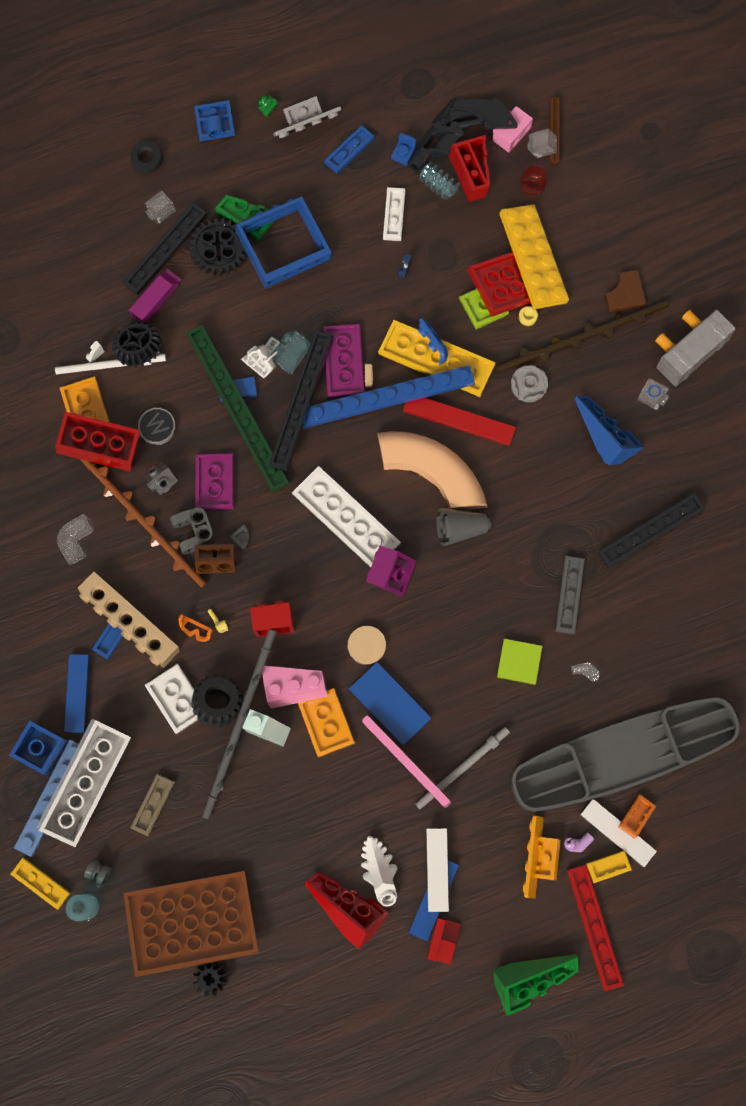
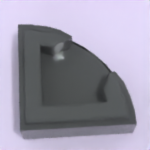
[230,524,250,551]

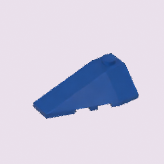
[575,396,644,465]

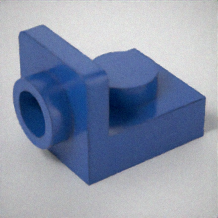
[391,133,417,166]

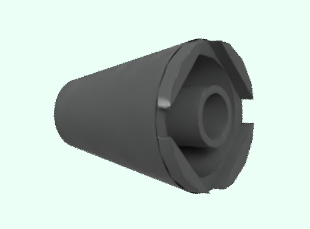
[436,508,491,546]

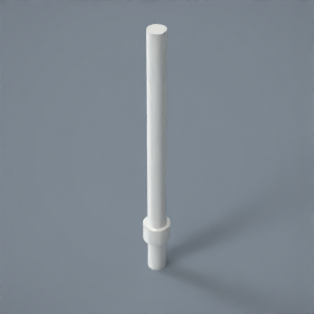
[55,354,166,375]

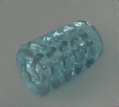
[419,161,460,200]
[66,894,100,921]

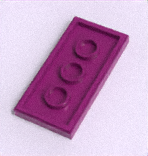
[323,324,365,398]

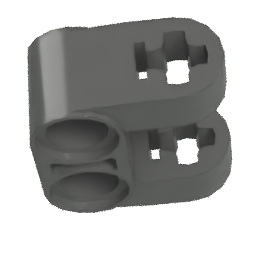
[170,508,215,554]

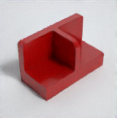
[427,918,461,964]

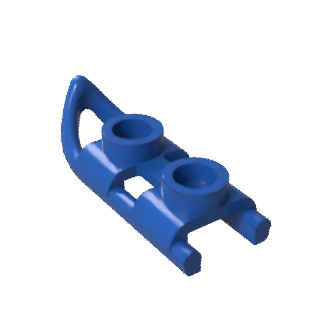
[418,318,448,365]

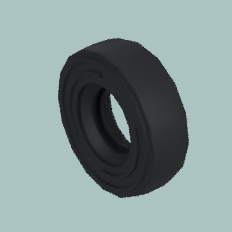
[130,140,163,173]

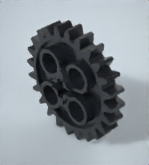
[189,218,247,276]

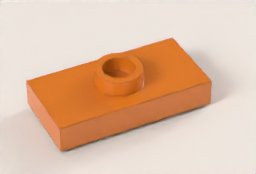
[618,794,656,839]

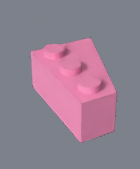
[262,666,328,709]

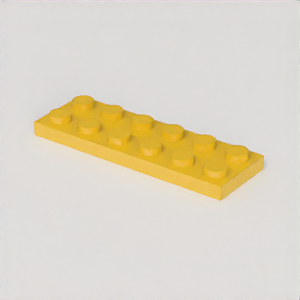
[499,204,569,309]
[378,320,495,397]

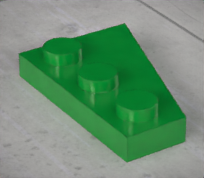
[215,195,276,241]

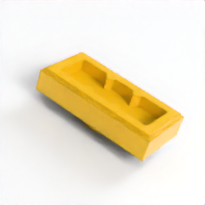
[586,850,632,883]

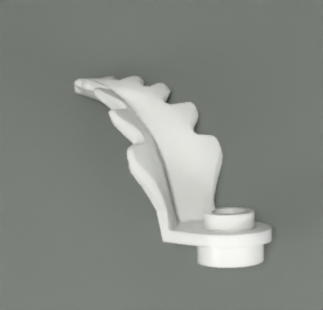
[361,836,397,906]

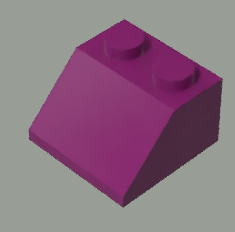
[366,545,417,597]

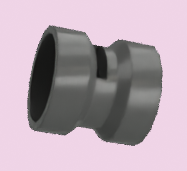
[84,859,112,886]

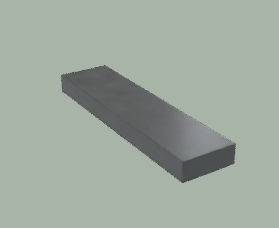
[555,556,585,634]

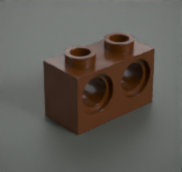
[195,544,235,574]

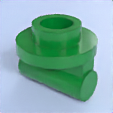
[258,95,278,117]

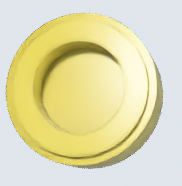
[519,306,538,326]

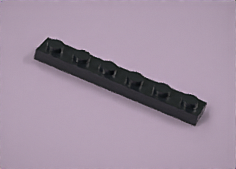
[123,203,208,295]
[598,493,706,569]

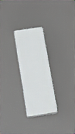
[383,187,405,241]

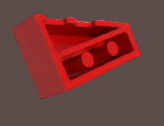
[449,135,490,202]

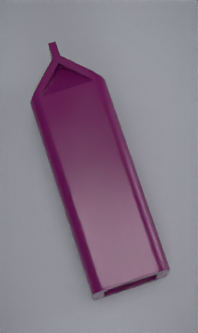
[129,269,181,324]

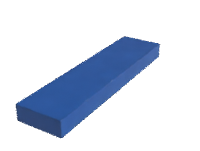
[64,654,90,733]
[409,861,459,941]

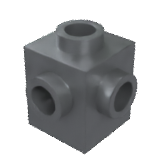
[144,462,178,495]

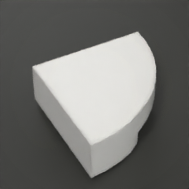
[86,341,105,363]

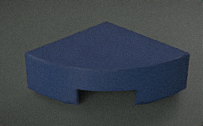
[398,254,412,279]

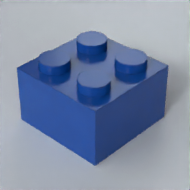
[9,720,69,776]

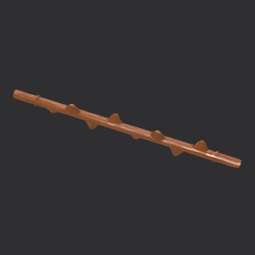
[80,459,207,588]

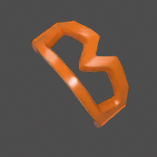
[178,614,214,642]

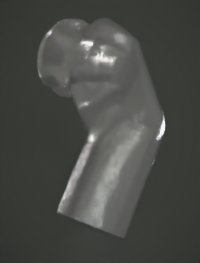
[571,663,600,681]

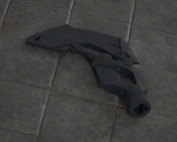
[408,98,518,173]

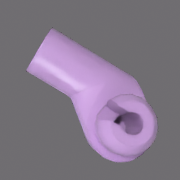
[564,832,594,852]

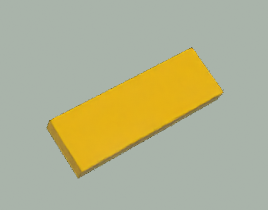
[11,857,71,910]

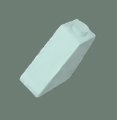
[242,709,291,747]

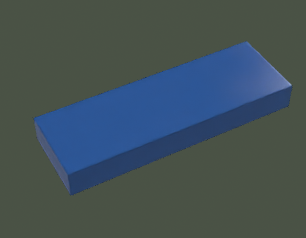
[324,125,375,174]

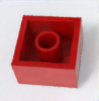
[250,600,295,637]

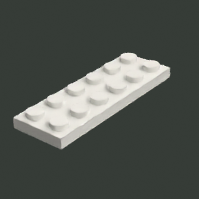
[292,466,401,567]

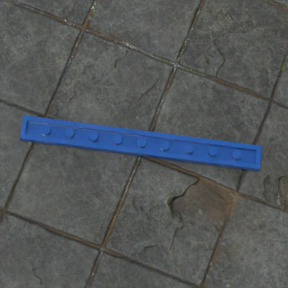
[303,365,475,429]

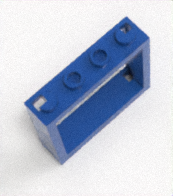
[236,196,332,289]

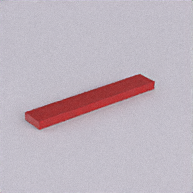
[403,398,516,446]
[567,864,624,991]

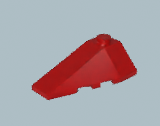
[305,872,390,949]

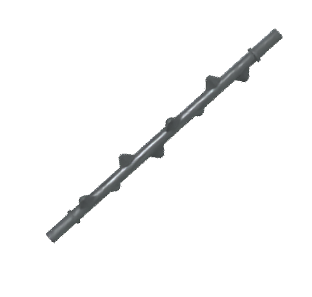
[202,629,276,819]

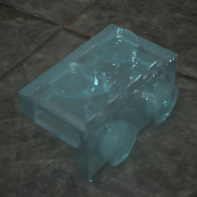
[271,331,311,374]

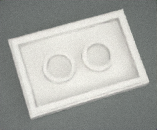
[145,663,197,734]

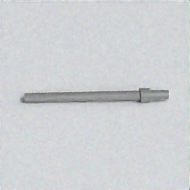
[415,727,510,809]

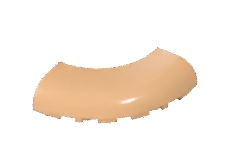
[377,431,488,511]

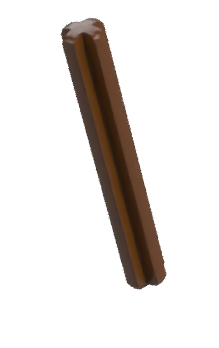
[550,97,560,164]

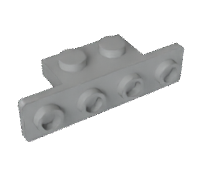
[273,96,342,138]

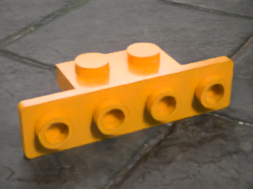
[523,815,561,899]

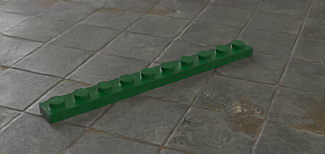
[186,325,289,493]

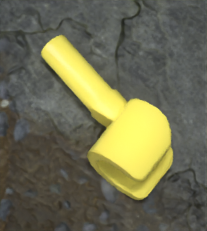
[208,609,228,633]

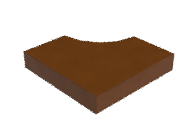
[605,270,646,313]

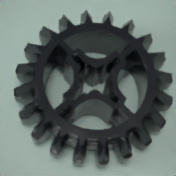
[112,321,162,368]

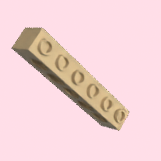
[78,572,180,668]

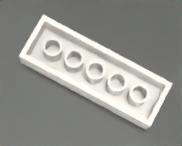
[36,719,131,847]

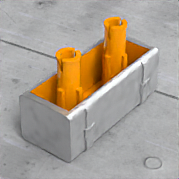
[655,310,736,387]

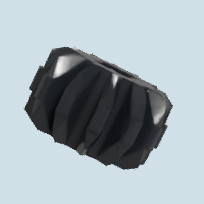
[193,962,228,997]

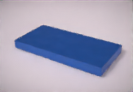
[349,662,431,746]

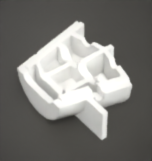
[241,344,277,378]

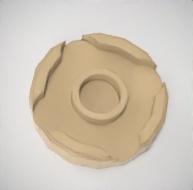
[348,626,386,665]

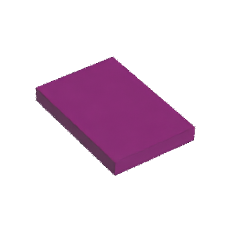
[195,453,234,510]

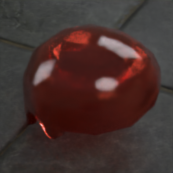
[520,165,548,195]

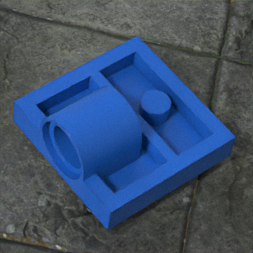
[194,100,235,142]

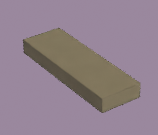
[130,774,175,837]

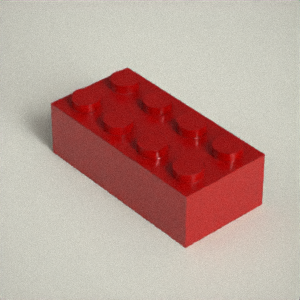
[55,411,140,472]

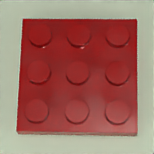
[467,252,531,317]

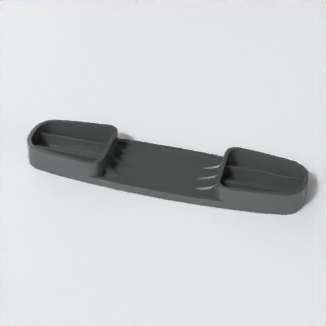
[511,697,740,812]

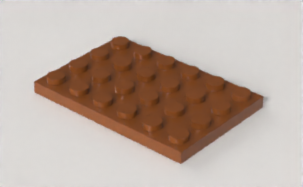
[123,871,258,977]

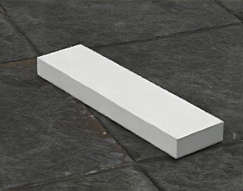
[580,799,657,867]
[427,829,449,912]

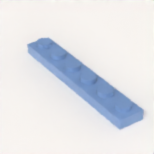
[14,740,79,857]

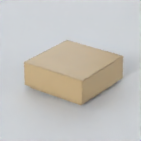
[365,364,373,388]

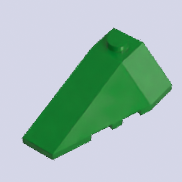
[493,954,579,1016]

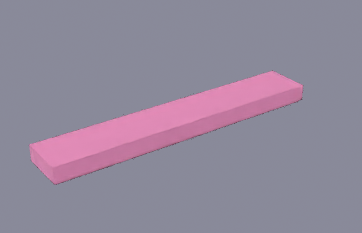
[362,715,451,808]

